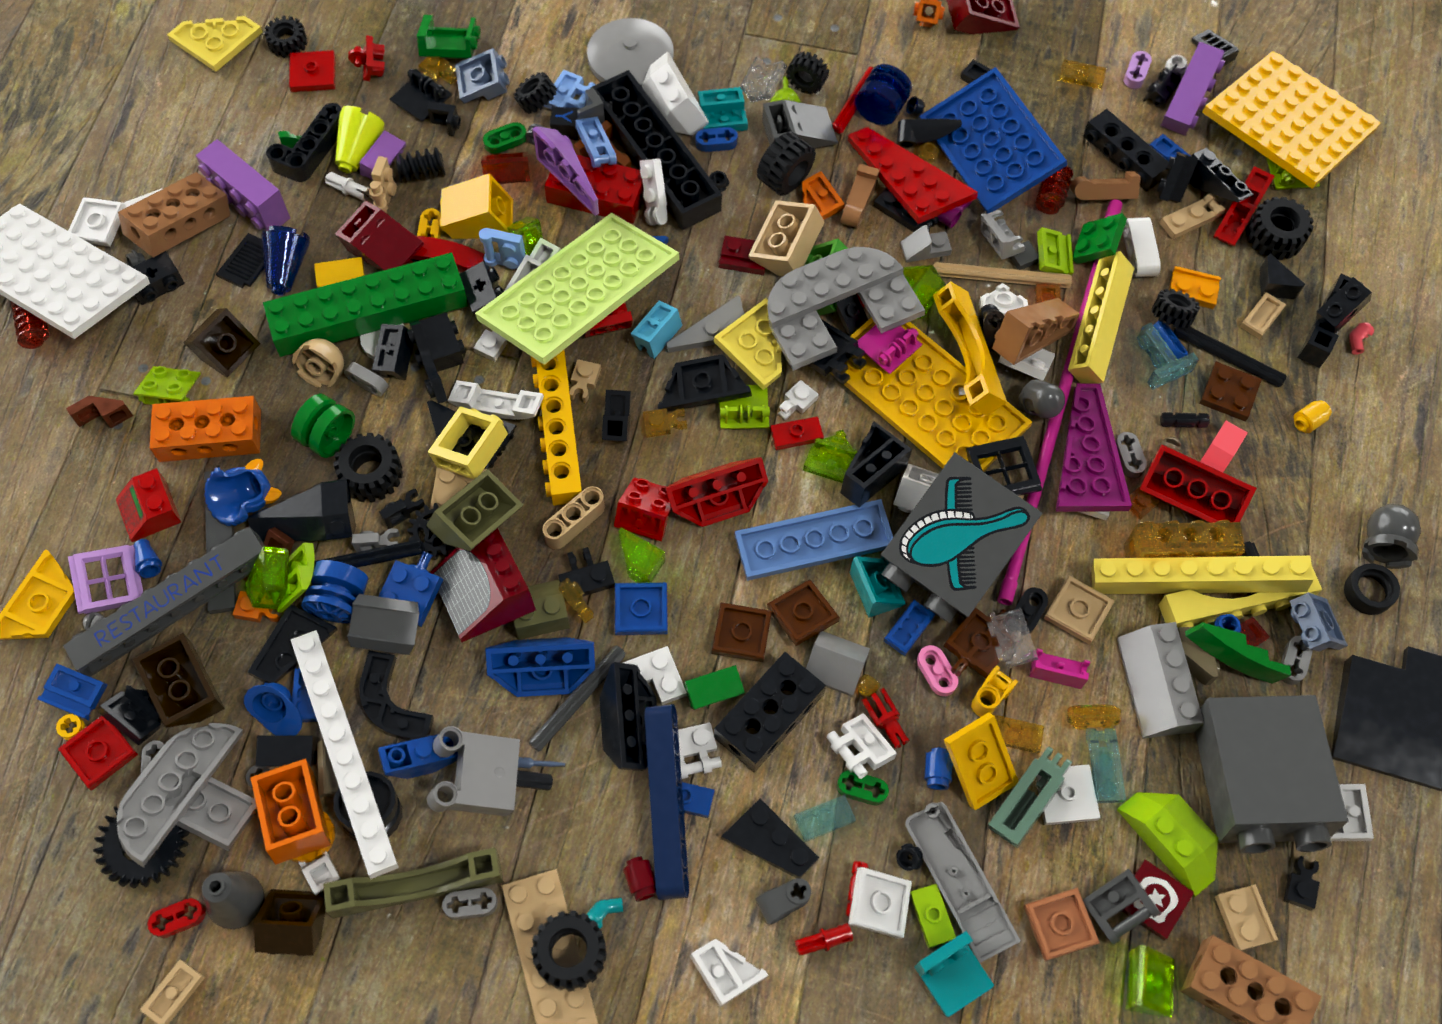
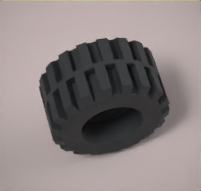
[757,132,816,196]
[1246,197,1314,260]
[334,433,403,502]
[531,910,607,991]

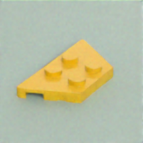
[0,549,75,640]

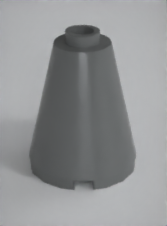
[202,871,265,930]

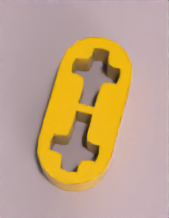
[417,208,442,238]

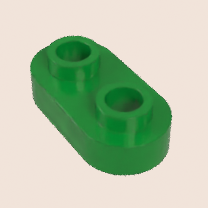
[483,122,527,154]

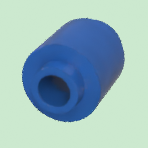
[924,748,953,790]

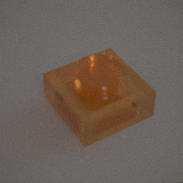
[1034,284,1061,303]
[1129,487,1160,520]

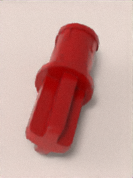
[795,923,853,955]

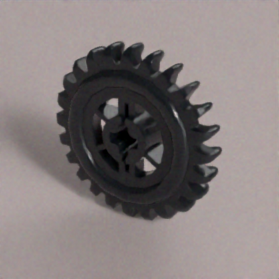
[93,807,190,889]

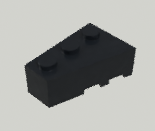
[840,421,912,507]

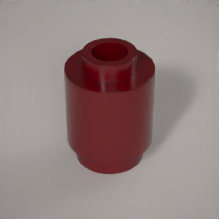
[623,856,657,902]

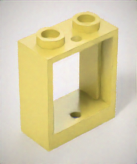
[428,406,508,479]

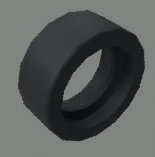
[1344,563,1400,615]

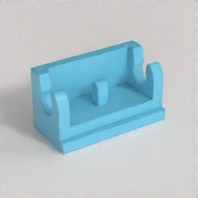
[631,300,682,359]

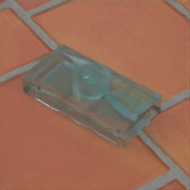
[794,795,856,842]

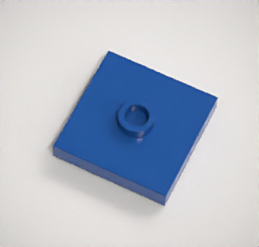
[615,582,668,635]

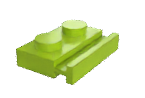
[1037,227,1074,275]

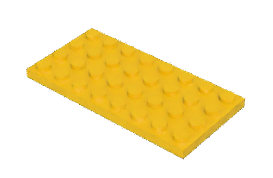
[830,317,1032,471]

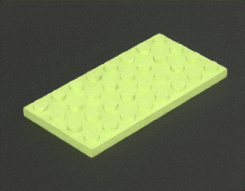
[475,213,680,365]

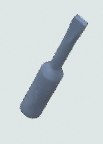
[518,757,565,768]

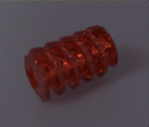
[1035,166,1074,215]
[10,301,50,349]

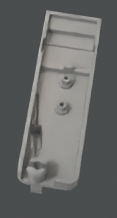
[905,802,1021,963]

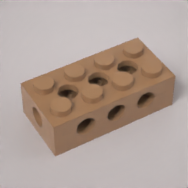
[118,172,230,258]
[1180,935,1322,1024]

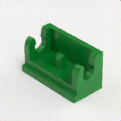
[684,665,745,710]

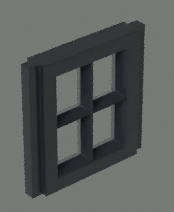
[966,436,1042,496]

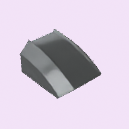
[347,594,420,655]

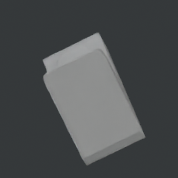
[900,225,952,263]

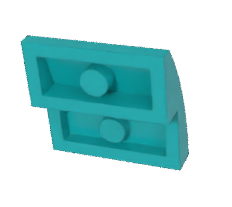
[698,87,748,131]

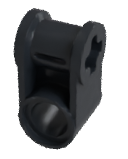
[978,304,1005,352]

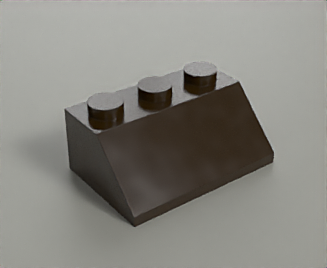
[132,633,225,728]

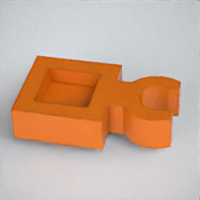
[232,591,280,623]

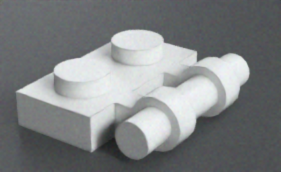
[826,713,897,779]
[678,722,722,779]

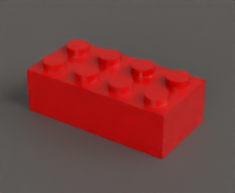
[544,154,644,224]

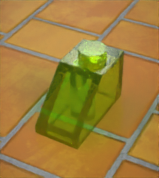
[507,217,543,256]
[618,528,665,583]

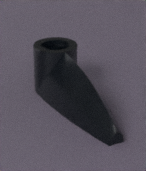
[897,119,962,148]

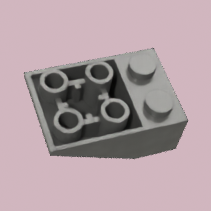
[762,100,838,148]

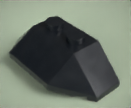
[599,662,657,771]

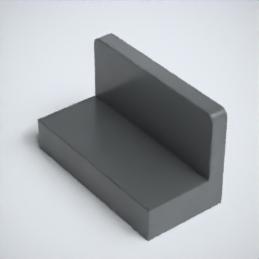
[577,87,605,140]

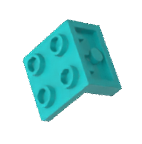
[914,931,994,1017]

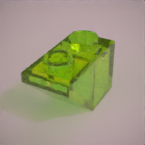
[244,546,289,609]

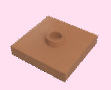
[1024,888,1100,962]

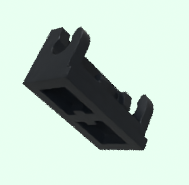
[372,324,413,380]
[255,735,319,767]

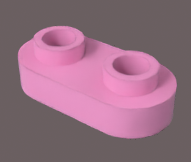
[917,645,958,697]

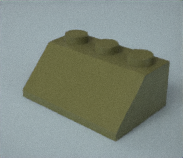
[426,469,523,551]

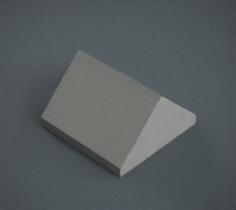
[806,631,870,697]

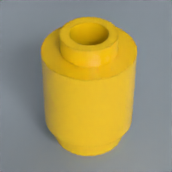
[1293,400,1332,433]

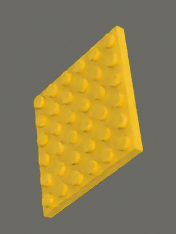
[1202,51,1381,189]

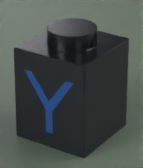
[550,107,579,140]

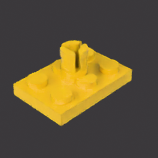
[944,712,1019,810]

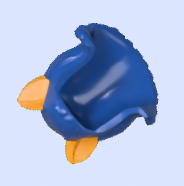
[204,459,282,526]

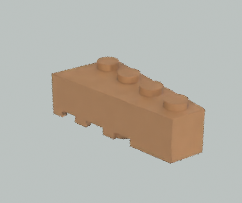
[992,298,1080,365]

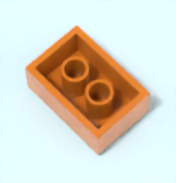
[250,758,331,865]

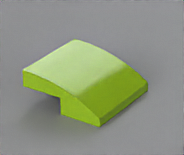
[274,542,315,613]

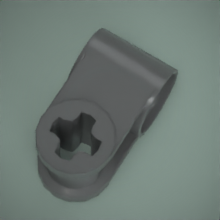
[755,878,811,925]

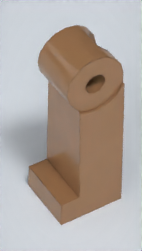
[841,164,880,228]
[1070,171,1141,200]

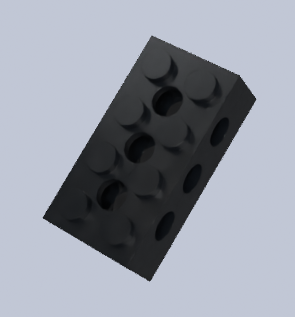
[714,652,826,773]

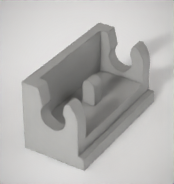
[981,210,1025,260]

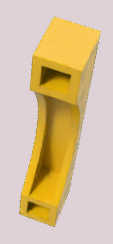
[933,281,1007,415]

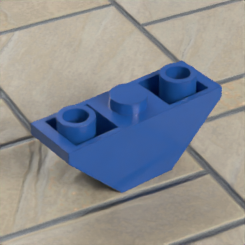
[378,734,458,779]

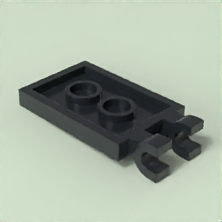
[808,319,867,385]

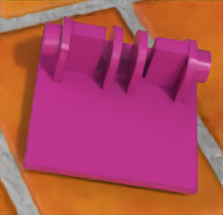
[858,325,922,374]

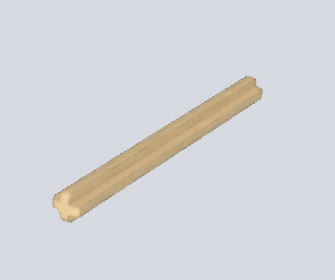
[933,262,1072,288]

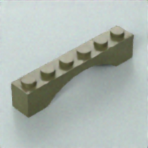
[323,848,503,918]

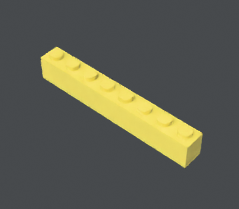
[1091,555,1314,594]

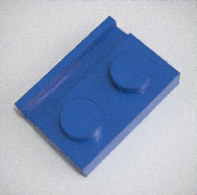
[37,664,108,721]

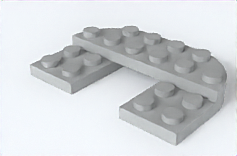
[767,247,925,370]

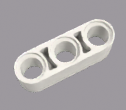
[1123,217,1161,277]

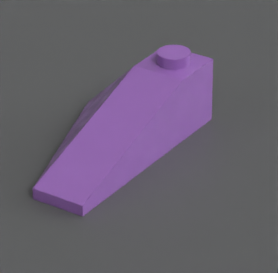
[532,126,599,216]

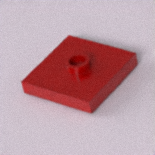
[289,50,336,92]
[58,715,138,791]

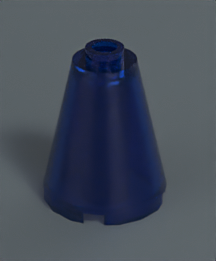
[261,226,310,295]

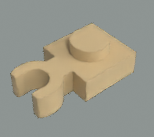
[570,359,601,403]

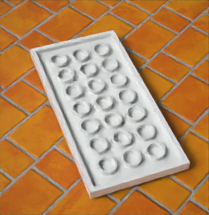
[0,204,150,339]

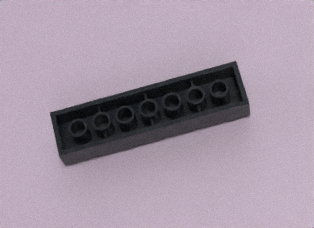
[590,70,722,230]

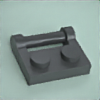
[1083,869,1161,945]

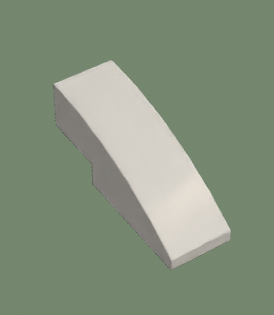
[504,238,561,291]

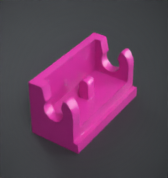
[1029,648,1090,689]

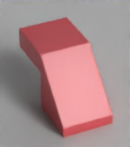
[1200,420,1248,472]

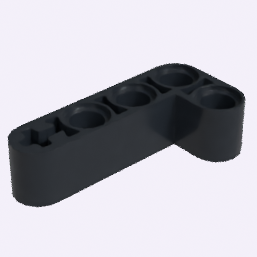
[266,103,342,182]

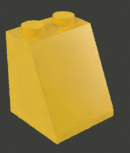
[439,173,513,239]

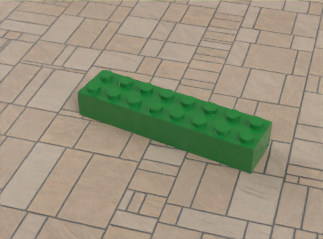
[263,253,468,357]

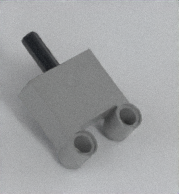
[427,726,553,816]

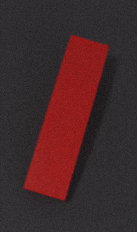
[1213,166,1275,247]

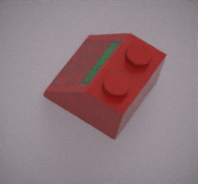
[116,468,182,542]

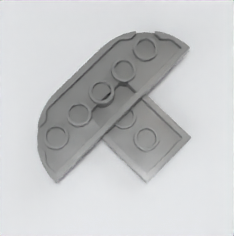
[117,723,257,867]

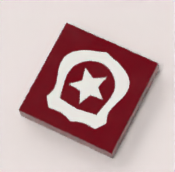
[1122,859,1194,940]

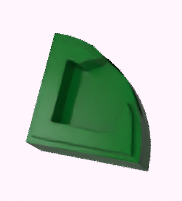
[278,131,301,149]

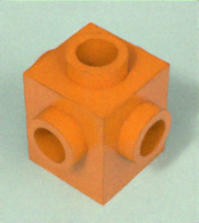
[913,0,945,28]

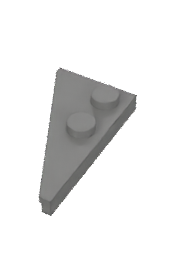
[666,296,744,353]

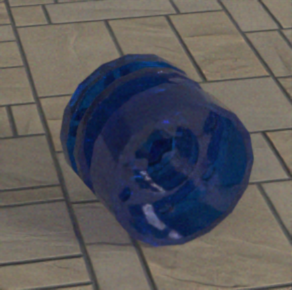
[854,64,913,126]

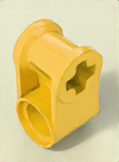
[971,665,1019,717]

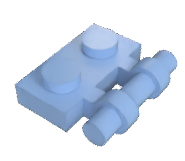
[544,70,596,110]

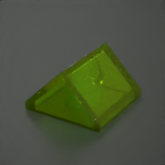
[1126,945,1174,1018]

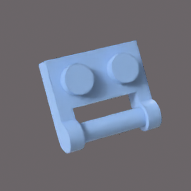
[479,228,526,269]

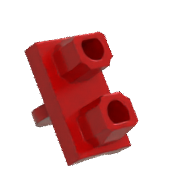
[348,35,385,81]

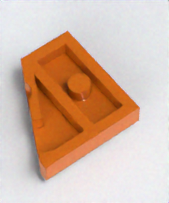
[802,171,845,220]

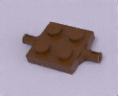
[944,607,1018,679]

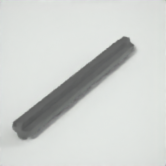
[529,645,626,751]

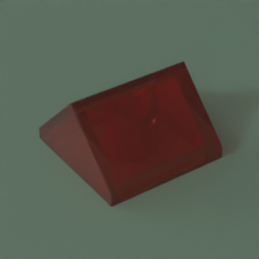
[481,151,531,184]

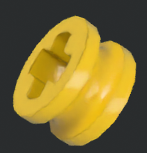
[56,714,86,741]

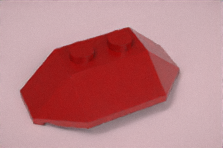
[665,457,768,527]

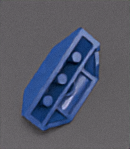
[485,637,595,697]

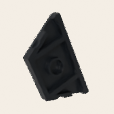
[658,354,752,413]

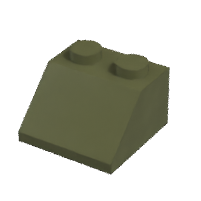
[514,580,570,640]

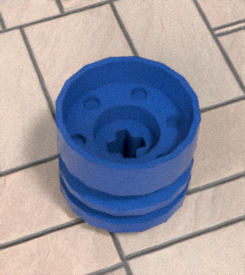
[301,560,369,624]

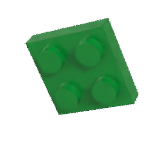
[1073,213,1127,265]

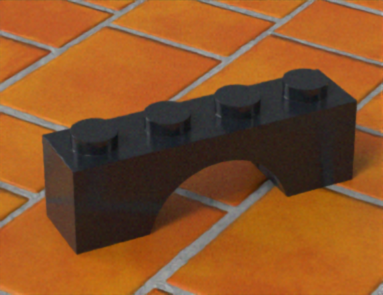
[1297,273,1364,368]

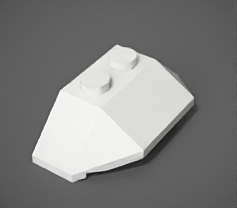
[642,52,709,136]

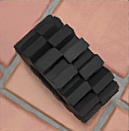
[264,16,308,58]
[786,51,829,94]
[514,72,557,114]
[1152,289,1200,328]

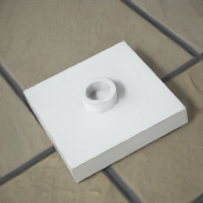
[68,197,127,247]
[1035,765,1100,825]
[848,867,912,939]

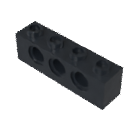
[1083,109,1168,192]

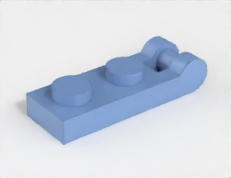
[576,117,617,168]

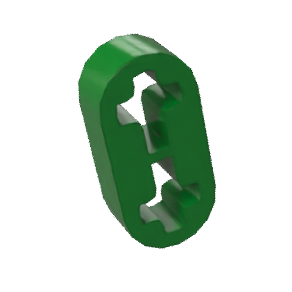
[837,770,889,806]

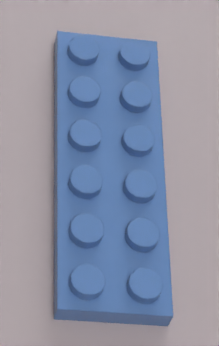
[734,499,893,581]

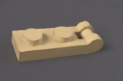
[1159,194,1227,240]

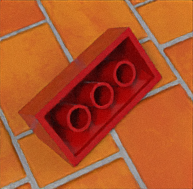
[1139,445,1257,534]

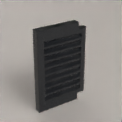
[216,233,277,288]

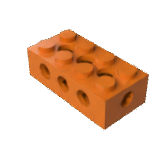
[149,396,261,462]

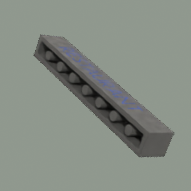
[63,527,273,677]

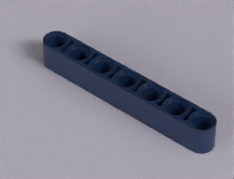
[645,704,689,900]

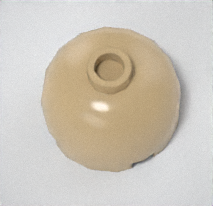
[292,338,344,387]

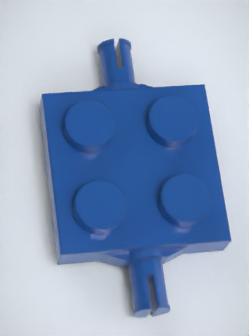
[378,551,444,627]

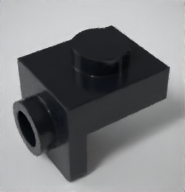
[427,102,461,137]

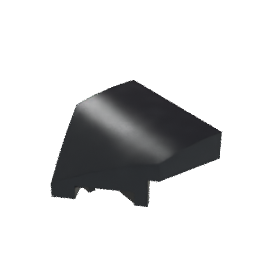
[98,685,161,746]

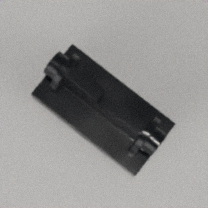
[1143,63,1182,107]

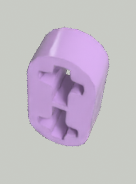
[1124,51,1152,89]

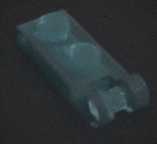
[1086,728,1126,803]

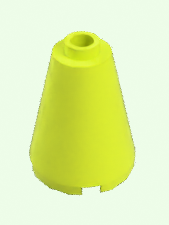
[335,106,385,174]

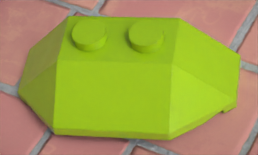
[1116,792,1218,898]

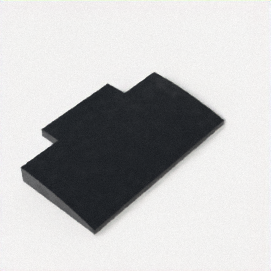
[1331,646,1442,792]

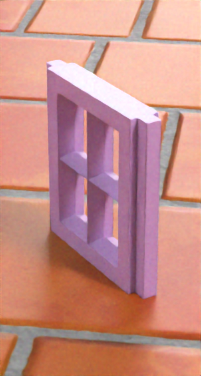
[68,545,143,614]

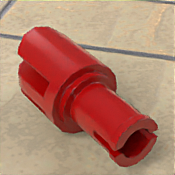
[861,687,910,749]

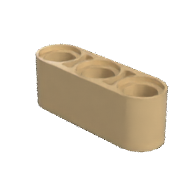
[542,486,605,550]

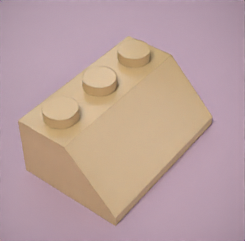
[748,200,825,276]

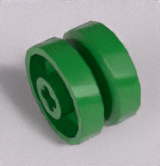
[291,393,355,458]

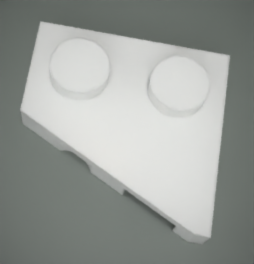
[690,939,768,1007]

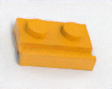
[1169,266,1221,309]

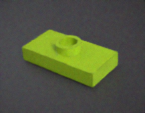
[910,883,956,949]

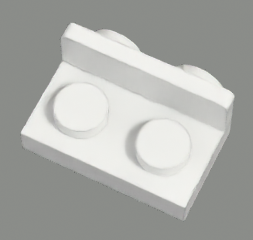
[998,349,1055,381]

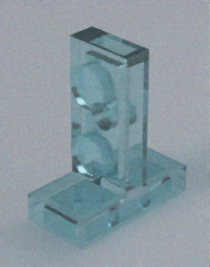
[1137,323,1199,390]

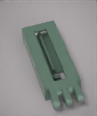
[988,746,1072,848]

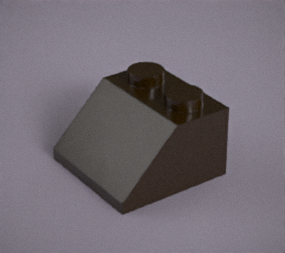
[183,308,261,377]
[253,889,326,956]

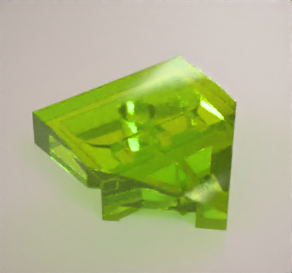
[803,429,858,483]

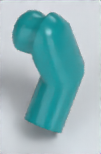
[586,898,623,929]

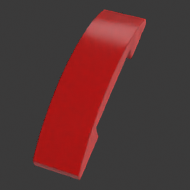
[408,236,485,273]

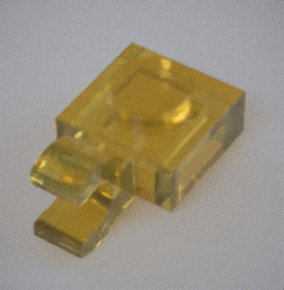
[418,57,457,84]

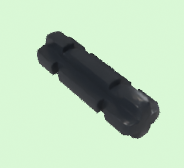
[1160,412,1210,428]

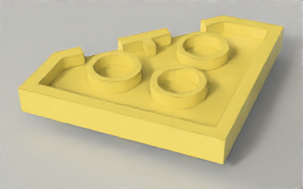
[167,16,263,72]
[713,298,782,390]

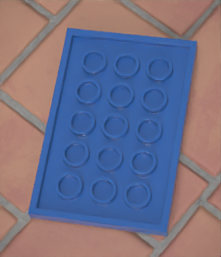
[919,67,1068,214]

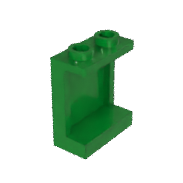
[417,15,481,58]

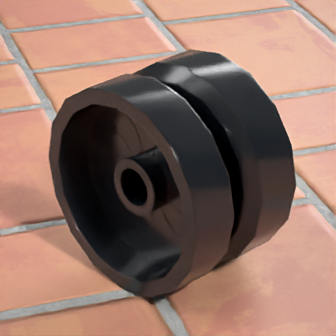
[334,771,402,841]

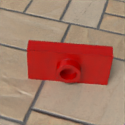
[770,416,824,450]

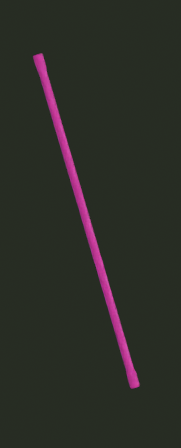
[997,199,1123,606]

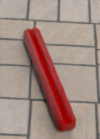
[832,66,878,134]

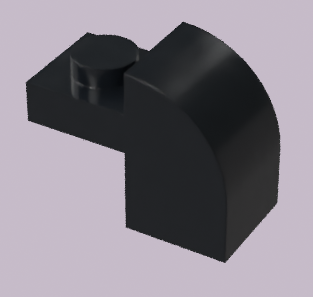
[602,389,631,441]

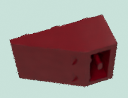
[335,200,424,271]

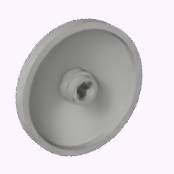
[587,18,674,87]

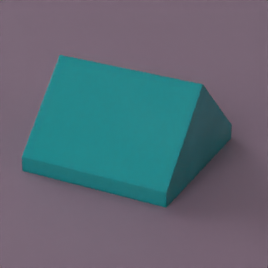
[849,556,906,618]

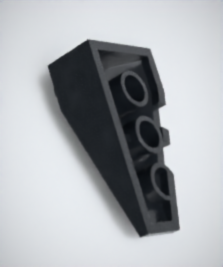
[248,479,356,542]

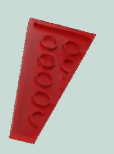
[848,127,978,224]

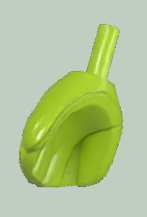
[770,76,801,103]

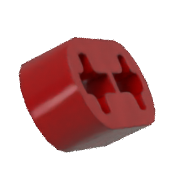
[147,898,206,938]

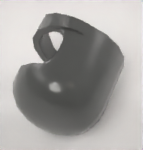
[1018,379,1065,419]

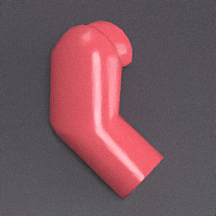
[1349,322,1374,355]

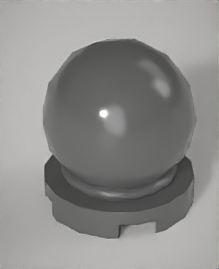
[1362,504,1421,569]

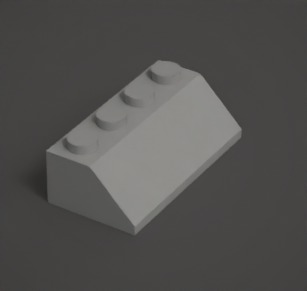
[1117,622,1204,739]

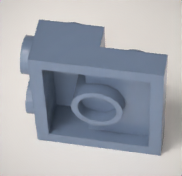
[455,48,510,103]
[1289,592,1348,652]

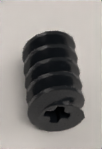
[396,147,446,183]

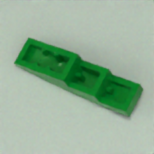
[1185,622,1291,684]

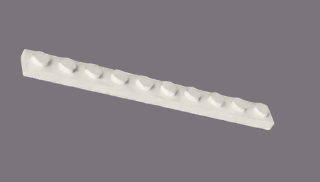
[291,630,399,879]

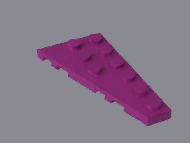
[1056,384,1132,512]

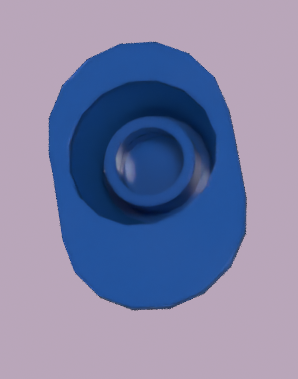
[244,682,303,736]

